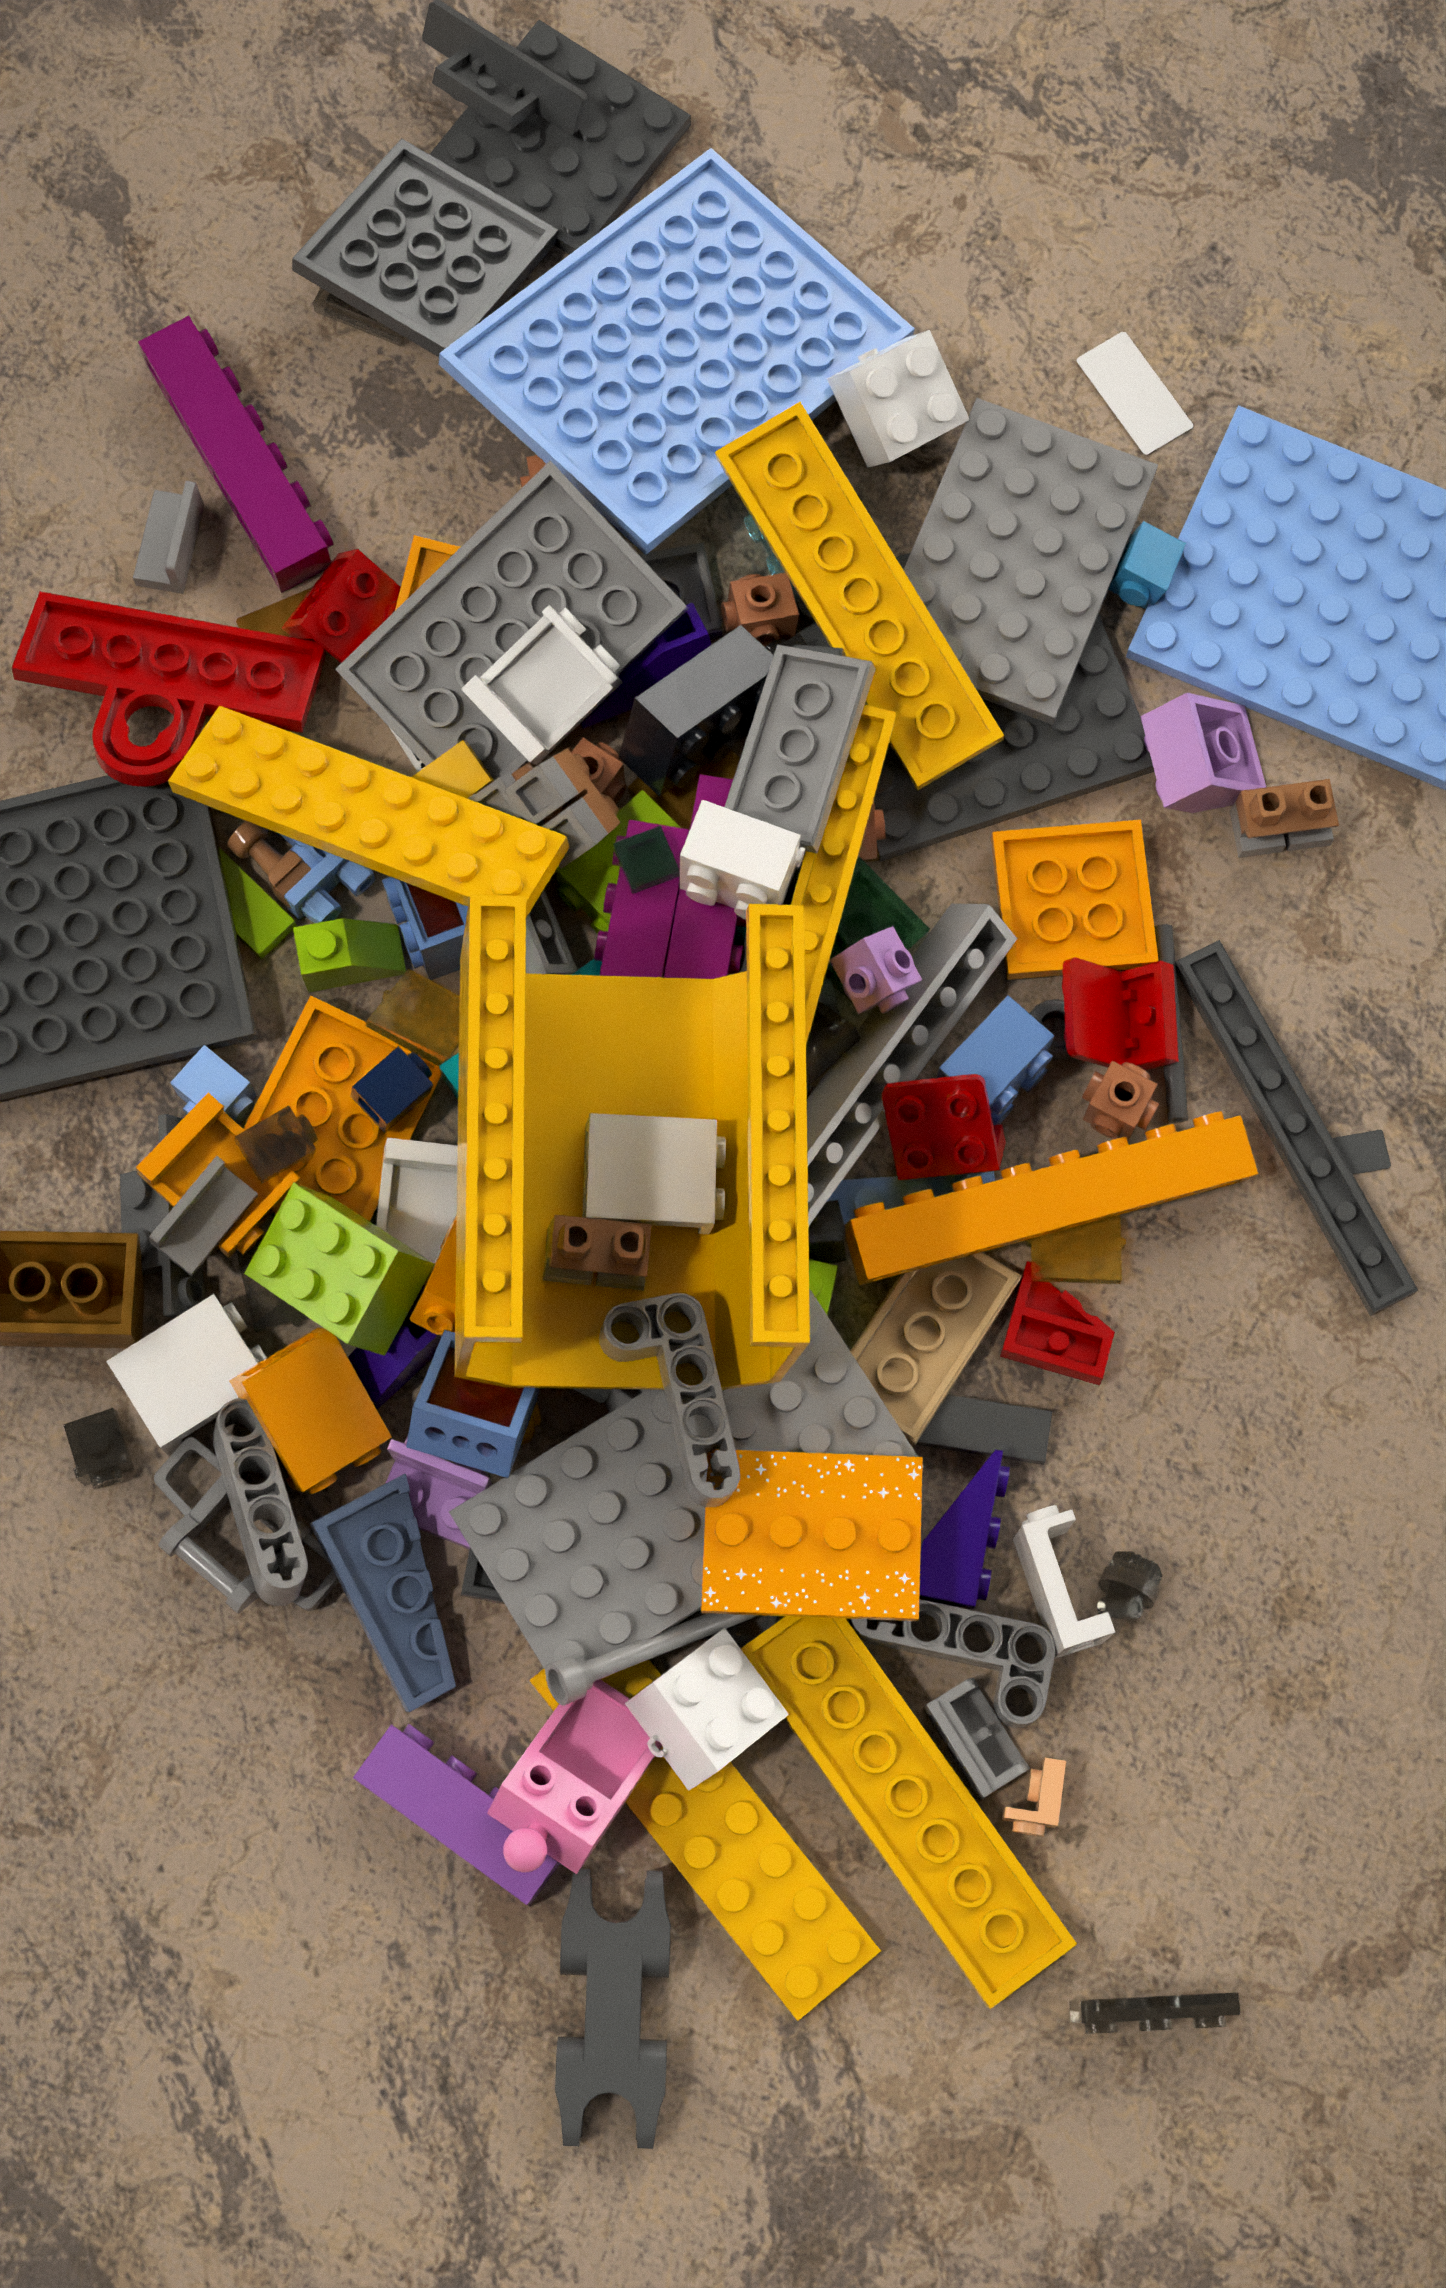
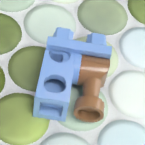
[227,821,375,923]

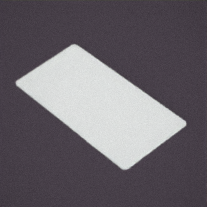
[1076,332,1193,455]

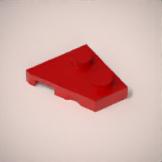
[1000,1261,1115,1386]

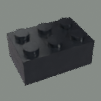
[618,625,774,797]

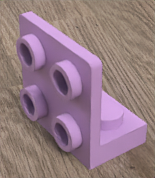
[386,1436,493,1549]

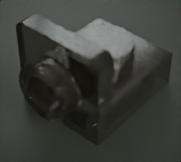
[234,1106,318,1184]
[808,1200,846,1264]
[63,1408,135,1489]

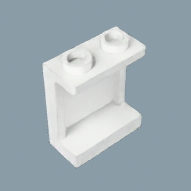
[461,605,623,765]
[582,1113,726,1234]
[376,1137,458,1273]
[107,1294,267,1456]
[1013,1505,1115,1659]

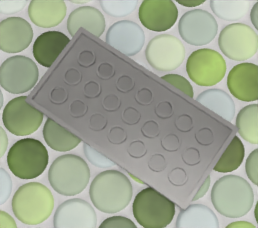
[449,1290,925,1670]

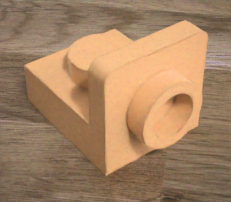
[1002,1758,1066,1837]

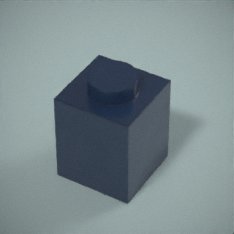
[350,1046,433,1133]

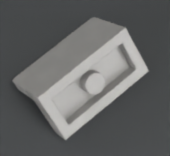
[133,481,204,594]
[149,1156,258,1276]

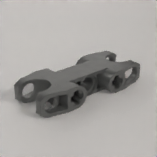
[555,1869,671,2149]

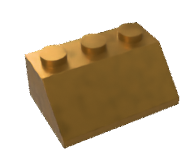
[0,1231,144,1349]

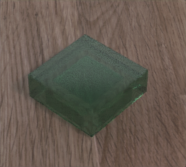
[613,826,680,894]

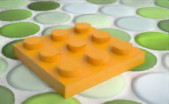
[991,819,1159,980]

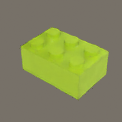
[244,1182,435,1356]

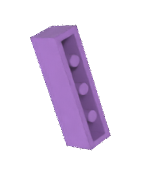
[353,1724,560,1906]

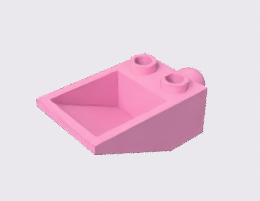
[487,1679,662,1874]

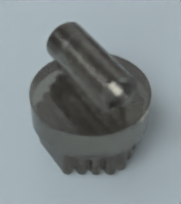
[1097,1551,1163,1619]

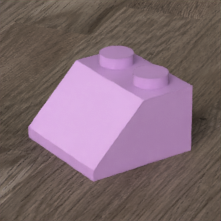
[1140,693,1266,813]

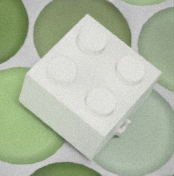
[827,330,970,468]
[680,800,805,920]
[625,1628,789,1791]

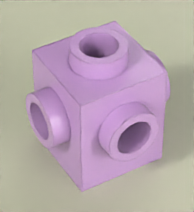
[830,926,922,1014]

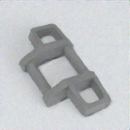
[154,1437,339,1614]

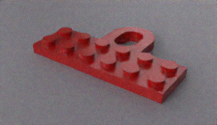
[12,591,327,787]

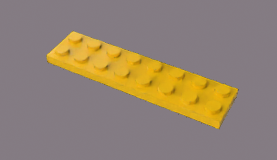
[715,402,1004,790]
[168,705,570,918]
[740,1616,1077,2009]
[529,1660,881,2021]

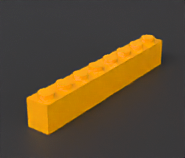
[843,1111,1258,1286]

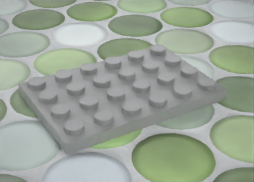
[904,398,1158,725]
[335,461,689,780]

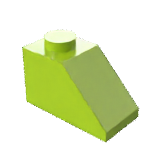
[293,918,407,993]

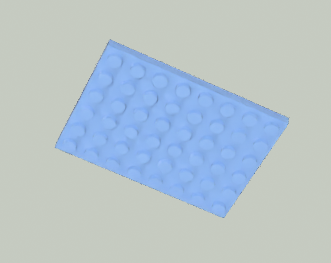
[438,148,915,555]
[1126,405,1446,790]

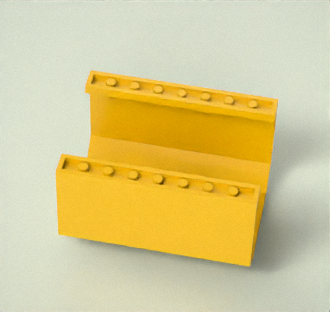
[454,894,810,1390]

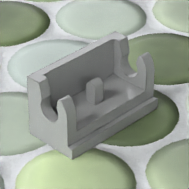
[923,1677,1030,1800]

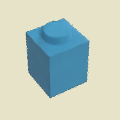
[1108,521,1186,609]

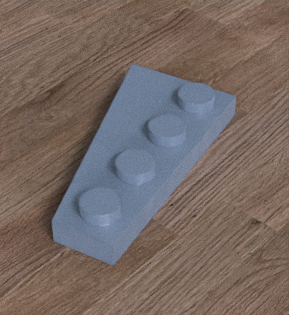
[309,1473,456,1712]

